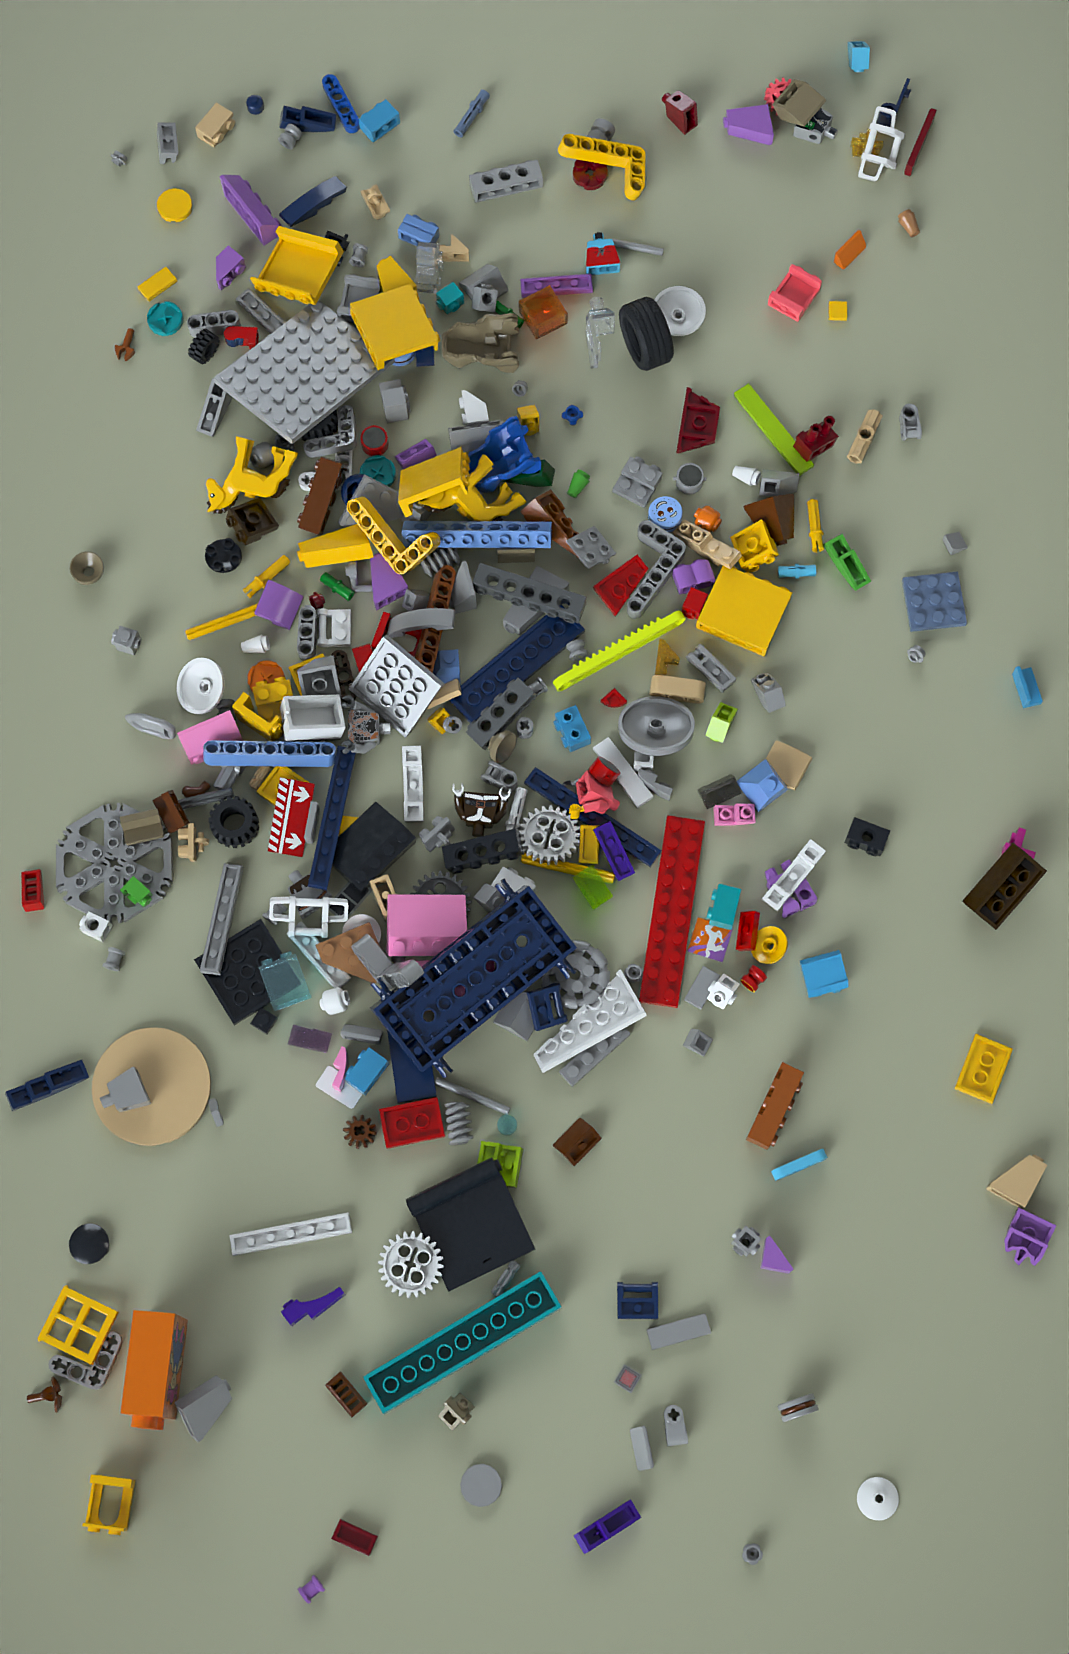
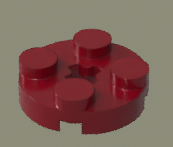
[573,160,608,190]

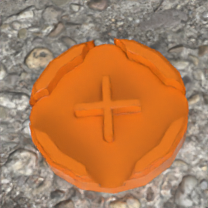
[247,660,285,692]

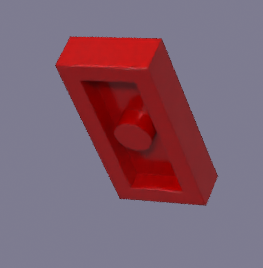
[736,911,760,951]

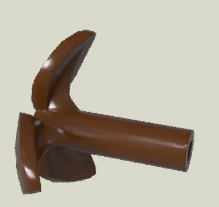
[27,1376,62,1413]

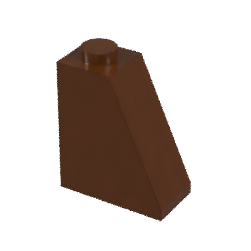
[743,494,794,546]

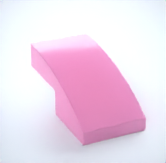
[332,1046,348,1092]

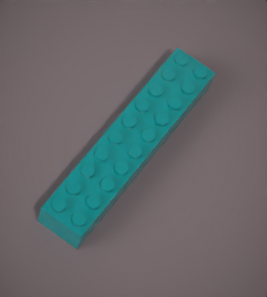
[363,1271,562,1415]

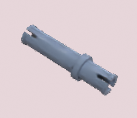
[453,89,490,138]

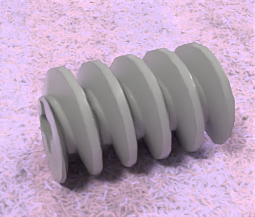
[421,548,460,578]
[445,1102,473,1145]

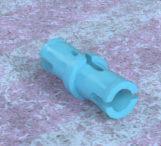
[778,564,816,579]

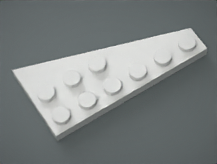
[533,969,647,1073]

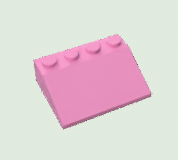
[386,894,467,956]

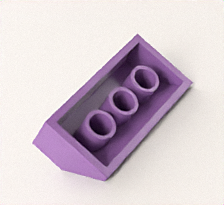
[219,175,281,246]

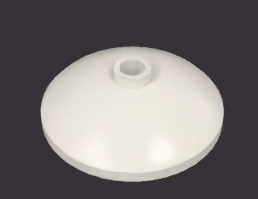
[654,286,706,336]
[177,658,225,714]

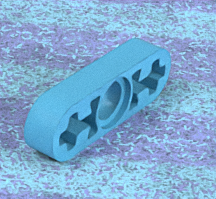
[771,1149,828,1181]

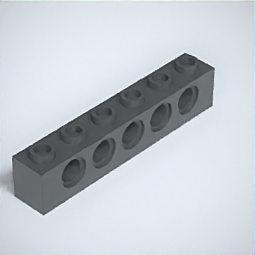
[472,563,587,623]

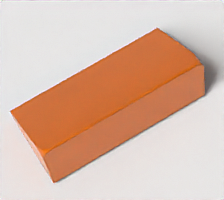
[834,230,866,269]

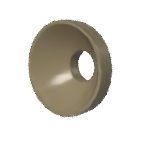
[69,551,104,585]
[488,730,517,764]

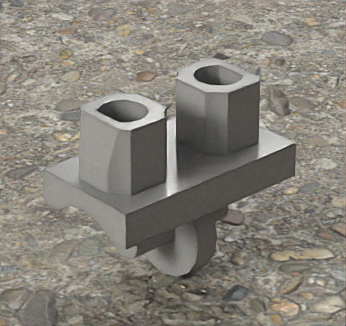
[419,816,455,852]

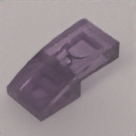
[287,1025,332,1053]

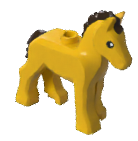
[206,436,298,514]
[417,455,526,521]

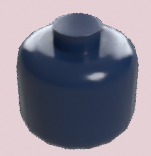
[246,95,264,115]

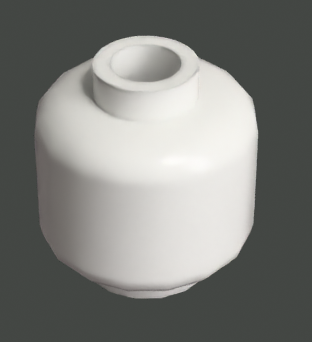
[320,987,350,1015]

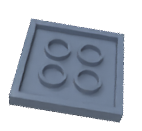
[902,572,967,632]

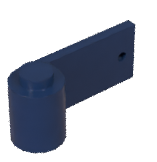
[876,78,911,127]

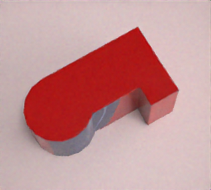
[224,326,259,349]

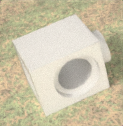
[79,911,113,943]

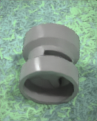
[278,124,302,150]

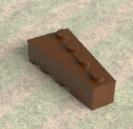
[297,457,349,535]

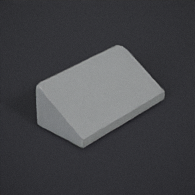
[341,1024,383,1045]
[630,1426,654,1471]

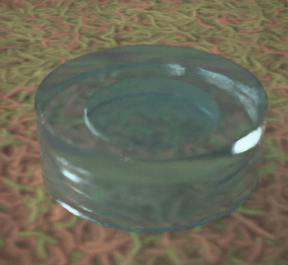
[497,1115,517,1135]

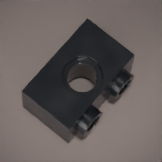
[844,817,890,856]

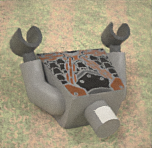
[341,695,391,754]

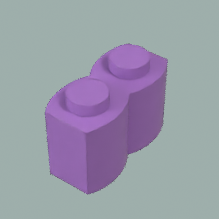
[672,559,715,595]

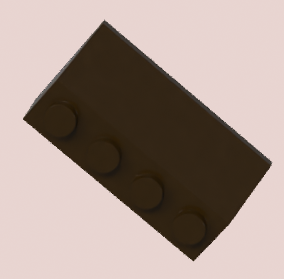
[962,843,1047,930]

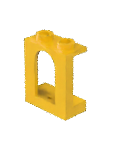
[82,1474,135,1535]

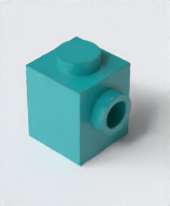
[435,282,464,315]

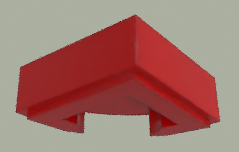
[601,688,627,708]

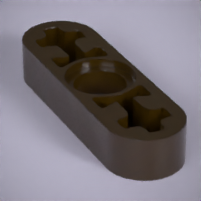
[331,650,357,703]

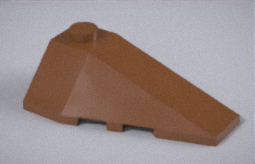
[521,489,579,557]

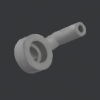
[345,561,373,592]

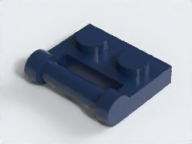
[527,983,568,1031]
[617,1282,658,1319]

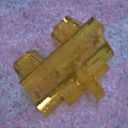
[850,128,884,157]

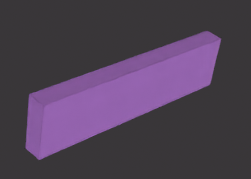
[520,274,593,298]

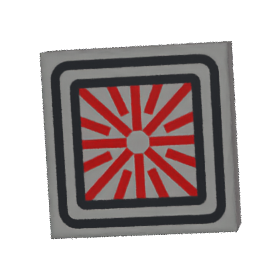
[614,1364,642,1393]

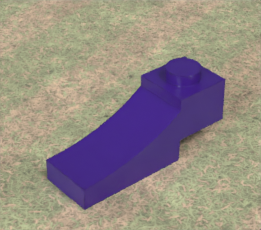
[281,1287,346,1326]

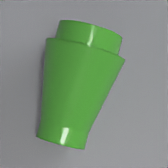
[567,469,590,498]

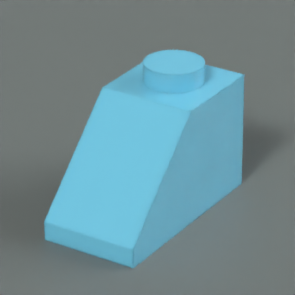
[847,41,870,72]

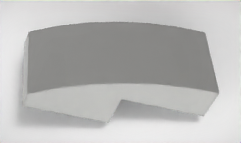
[638,769,673,801]

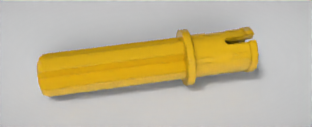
[807,499,824,552]
[243,555,290,598]

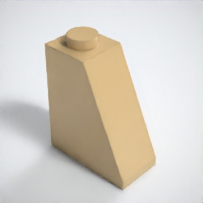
[986,1155,1047,1209]

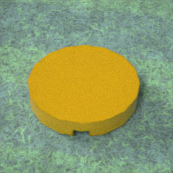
[157,188,192,222]

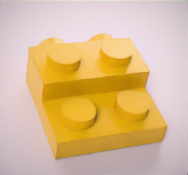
[730,519,779,572]
[252,677,293,723]

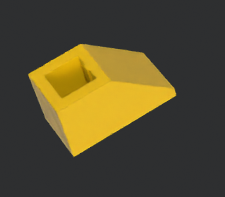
[517,404,539,436]

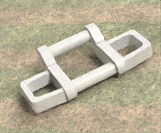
[858,106,905,182]
[269,896,348,938]

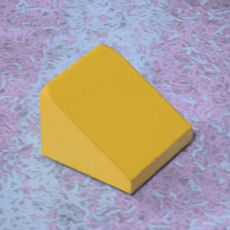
[427,707,454,734]

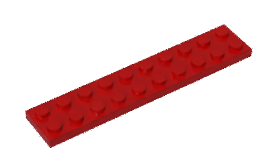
[639,815,705,1008]

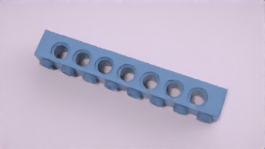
[402,521,552,548]

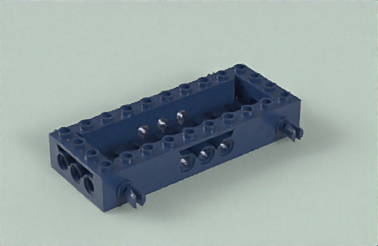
[370,878,577,1078]

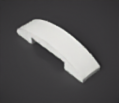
[402,746,424,822]
[762,839,826,911]

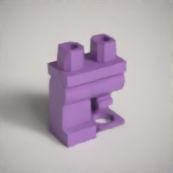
[765,859,818,919]

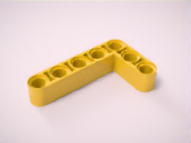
[558,134,646,200]
[347,496,440,574]

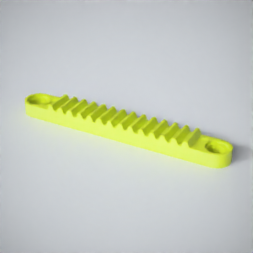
[553,610,686,692]

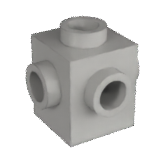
[731,1226,761,1257]

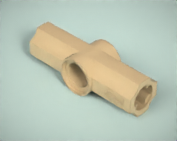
[847,409,883,464]

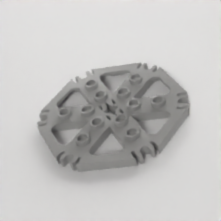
[56,803,173,924]

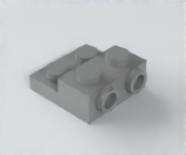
[612,456,662,508]

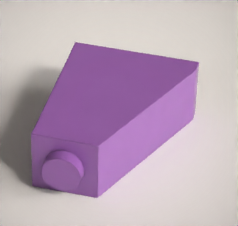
[723,104,774,145]
[370,552,408,610]

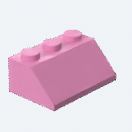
[177,710,243,765]

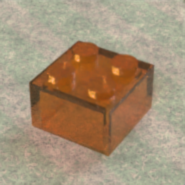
[519,285,568,340]

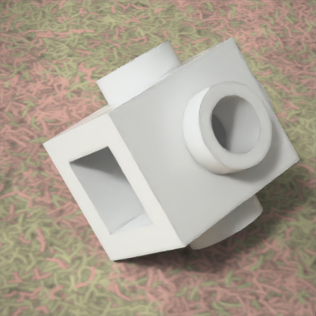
[707,974,740,1009]

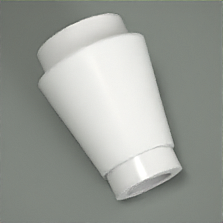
[732,466,761,486]
[241,634,270,653]

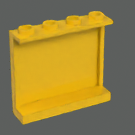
[250,226,344,305]
[350,284,440,370]
[398,447,470,517]
[696,566,792,657]

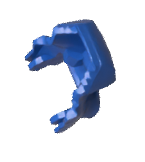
[468,416,541,493]

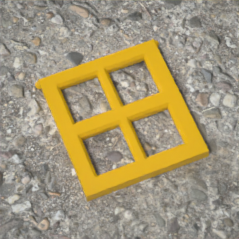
[37,1285,119,1365]

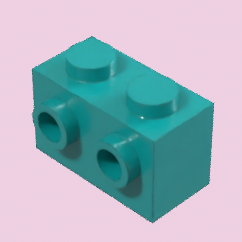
[706,884,741,930]

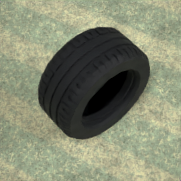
[619,297,674,371]

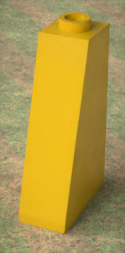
[297,524,373,568]

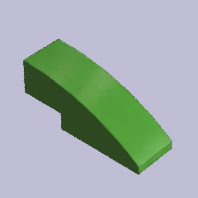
[823,534,871,591]

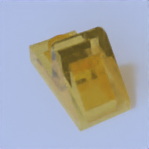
[655,639,680,675]

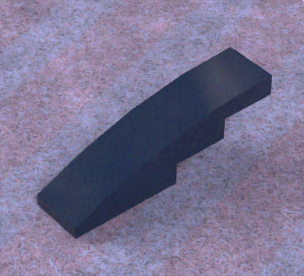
[279,176,347,227]
[5,1060,89,1111]

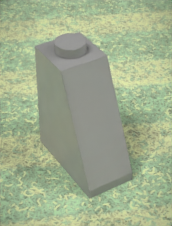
[174,1375,232,1442]

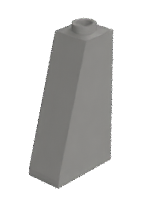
[503,566,569,635]

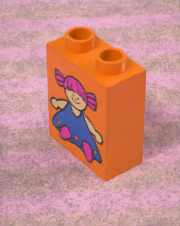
[120,1310,188,1430]

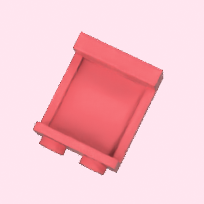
[768,264,822,322]

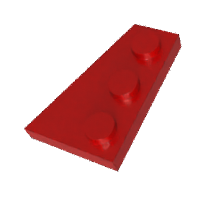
[593,554,648,617]

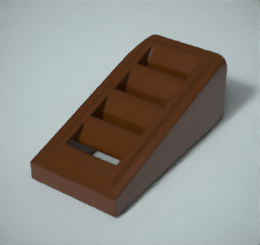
[325,1372,367,1418]

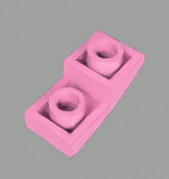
[713,803,756,826]

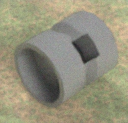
[587,118,615,141]

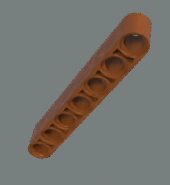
[415,565,456,673]

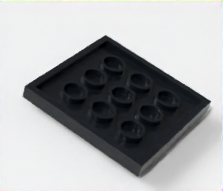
[194,919,301,1026]

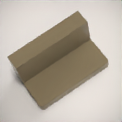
[119,809,164,845]

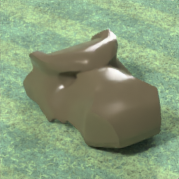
[442,313,519,373]

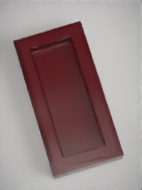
[331,1519,378,1556]

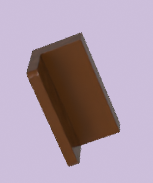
[153,790,190,834]
[553,1118,602,1166]

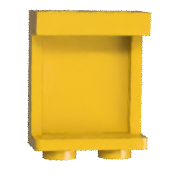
[232,692,284,741]

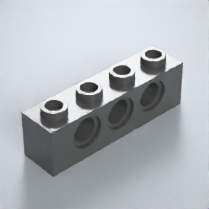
[466,678,537,750]

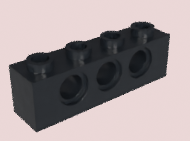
[442,829,524,874]

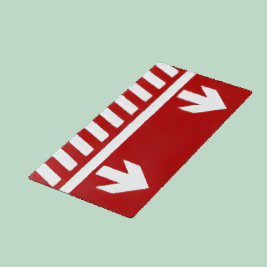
[268,778,315,857]

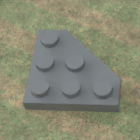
[338,474,403,528]

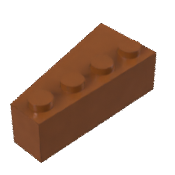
[746,1062,804,1150]

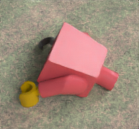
[562,770,620,819]

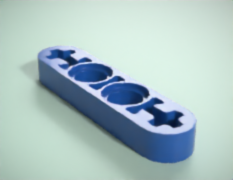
[322,74,360,133]

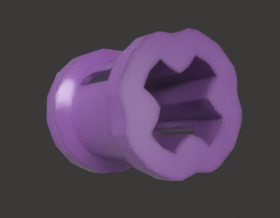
[297,1575,325,1604]

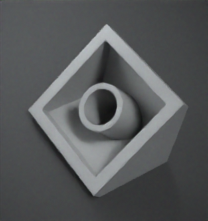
[459,264,508,301]
[493,992,534,1041]

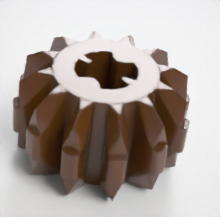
[343,1115,377,1149]

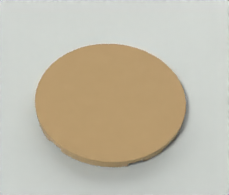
[92,1027,211,1146]

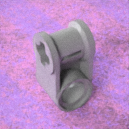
[899,404,922,441]
[480,761,518,792]
[664,1405,688,1446]

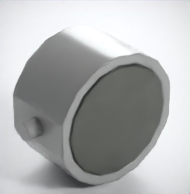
[673,463,706,495]

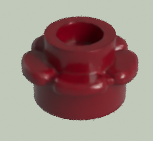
[309,592,325,610]

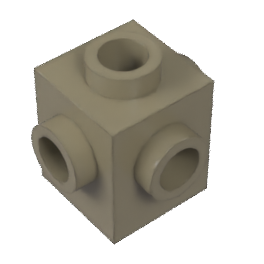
[438,1393,475,1431]

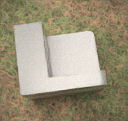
[633,751,654,772]

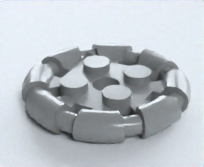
[540,940,610,1009]

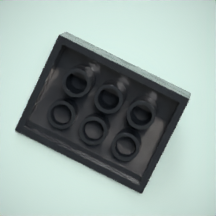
[332,802,416,895]

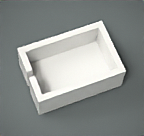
[280,694,345,741]

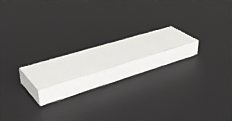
[593,737,653,808]
[286,921,351,988]

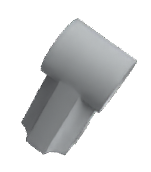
[213,766,245,790]

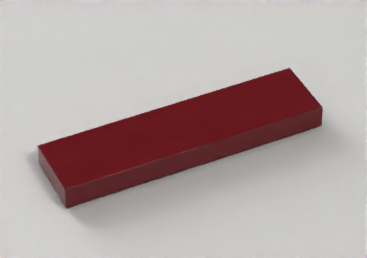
[904,108,937,176]

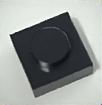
[250,1008,278,1035]

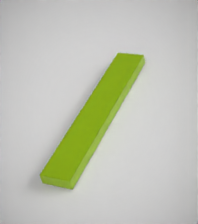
[734,383,814,476]

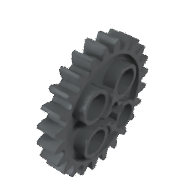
[410,871,472,918]

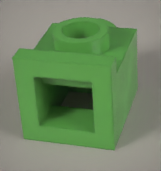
[120,876,153,907]

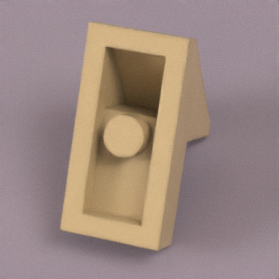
[433,234,469,262]

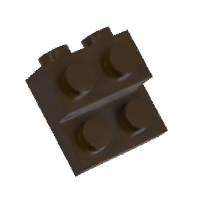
[226,497,279,545]

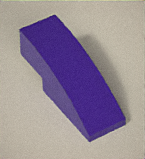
[573,1499,642,1554]

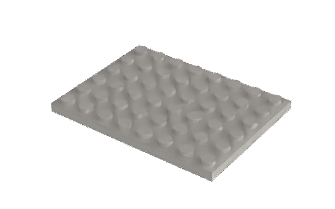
[214,300,395,444]

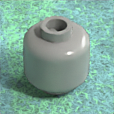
[250,442,275,469]

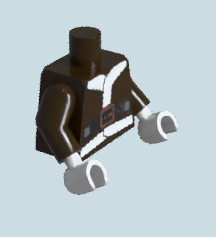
[452,783,512,837]

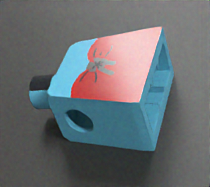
[586,232,620,275]

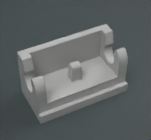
[157,122,178,164]

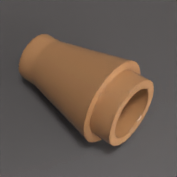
[898,209,920,238]

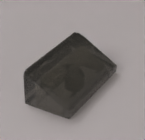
[697,774,741,809]

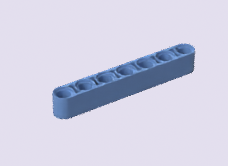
[203,740,336,767]

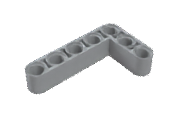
[627,520,686,619]
[351,934,424,990]

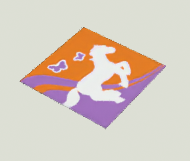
[687,917,733,962]

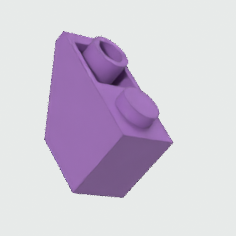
[216,245,246,291]

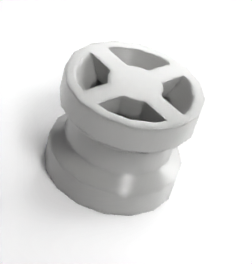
[566,639,588,661]

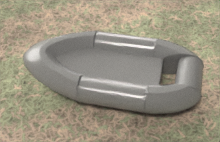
[125,713,176,739]

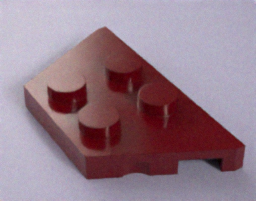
[676,387,720,454]

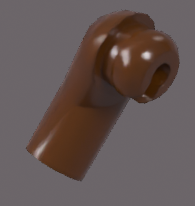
[182,780,211,798]

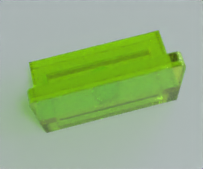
[572,865,613,910]

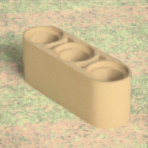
[649,675,706,704]

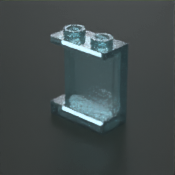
[258,951,312,1011]

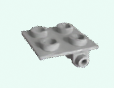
[566,526,616,569]

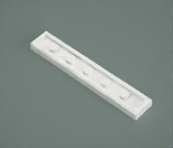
[229,1212,352,1256]

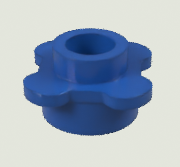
[562,405,583,425]

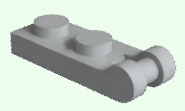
[686,644,736,693]

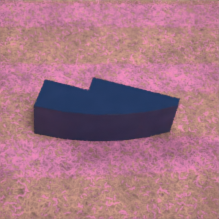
[279,106,336,132]

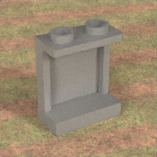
[337,274,381,324]

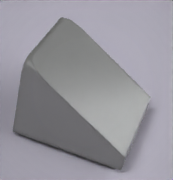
[943,532,968,555]
[683,1029,713,1056]

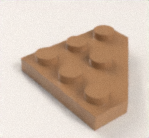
[315,922,380,983]

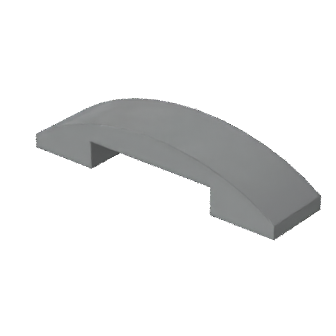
[387,608,456,638]

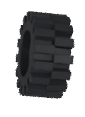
[188,329,220,365]

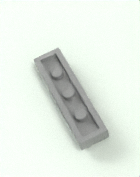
[559,1028,630,1087]

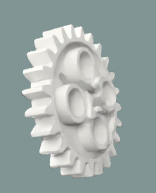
[519,805,580,865]
[378,1231,444,1298]

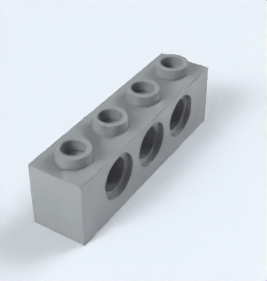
[469,160,543,203]

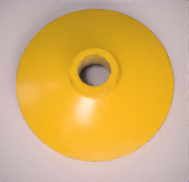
[751,926,788,964]

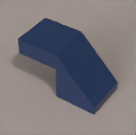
[416,346,435,367]

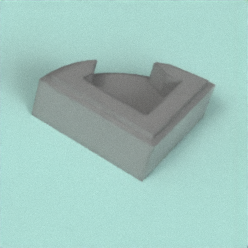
[208,1098,224,1127]

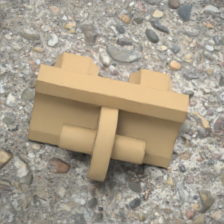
[360,184,390,220]
[178,823,209,862]

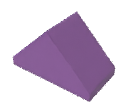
[760,1236,794,1274]

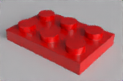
[379,1097,445,1149]

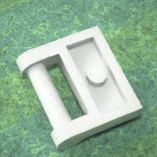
[317,608,351,647]

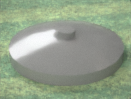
[618,696,695,756]

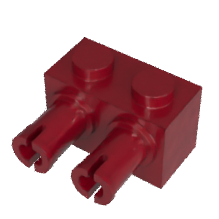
[793,416,839,462]

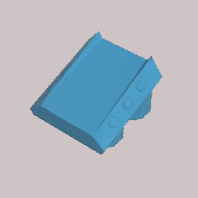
[800,950,849,998]

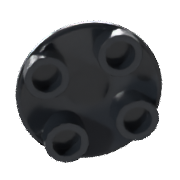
[205,538,242,573]
[69,1224,109,1264]

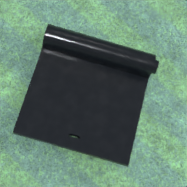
[406,1157,536,1292]

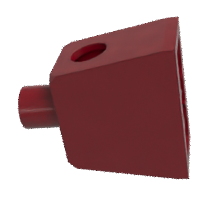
[662,91,698,135]

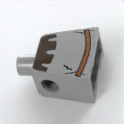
[288,870,332,920]

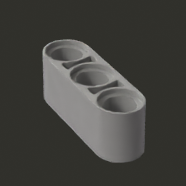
[187,310,241,338]
[297,605,318,661]

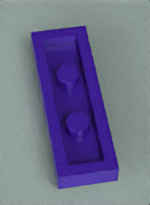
[593,821,635,881]

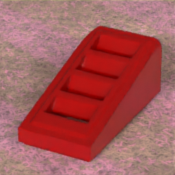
[21,869,44,912]

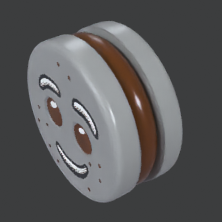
[778,1393,819,1422]

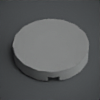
[460,1464,502,1507]

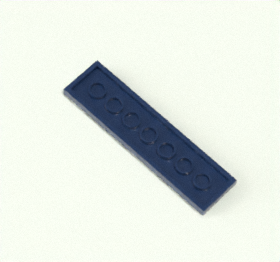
[449,604,585,723]

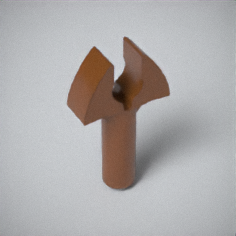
[115,328,135,361]

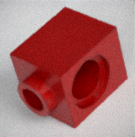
[682,587,708,620]

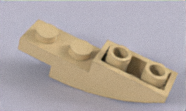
[673,519,742,569]

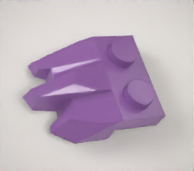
[1004,1207,1056,1266]

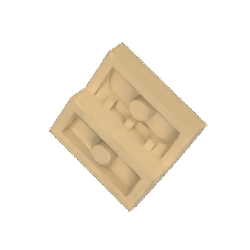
[766,740,812,790]

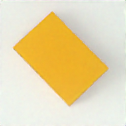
[954,1034,1013,1104]

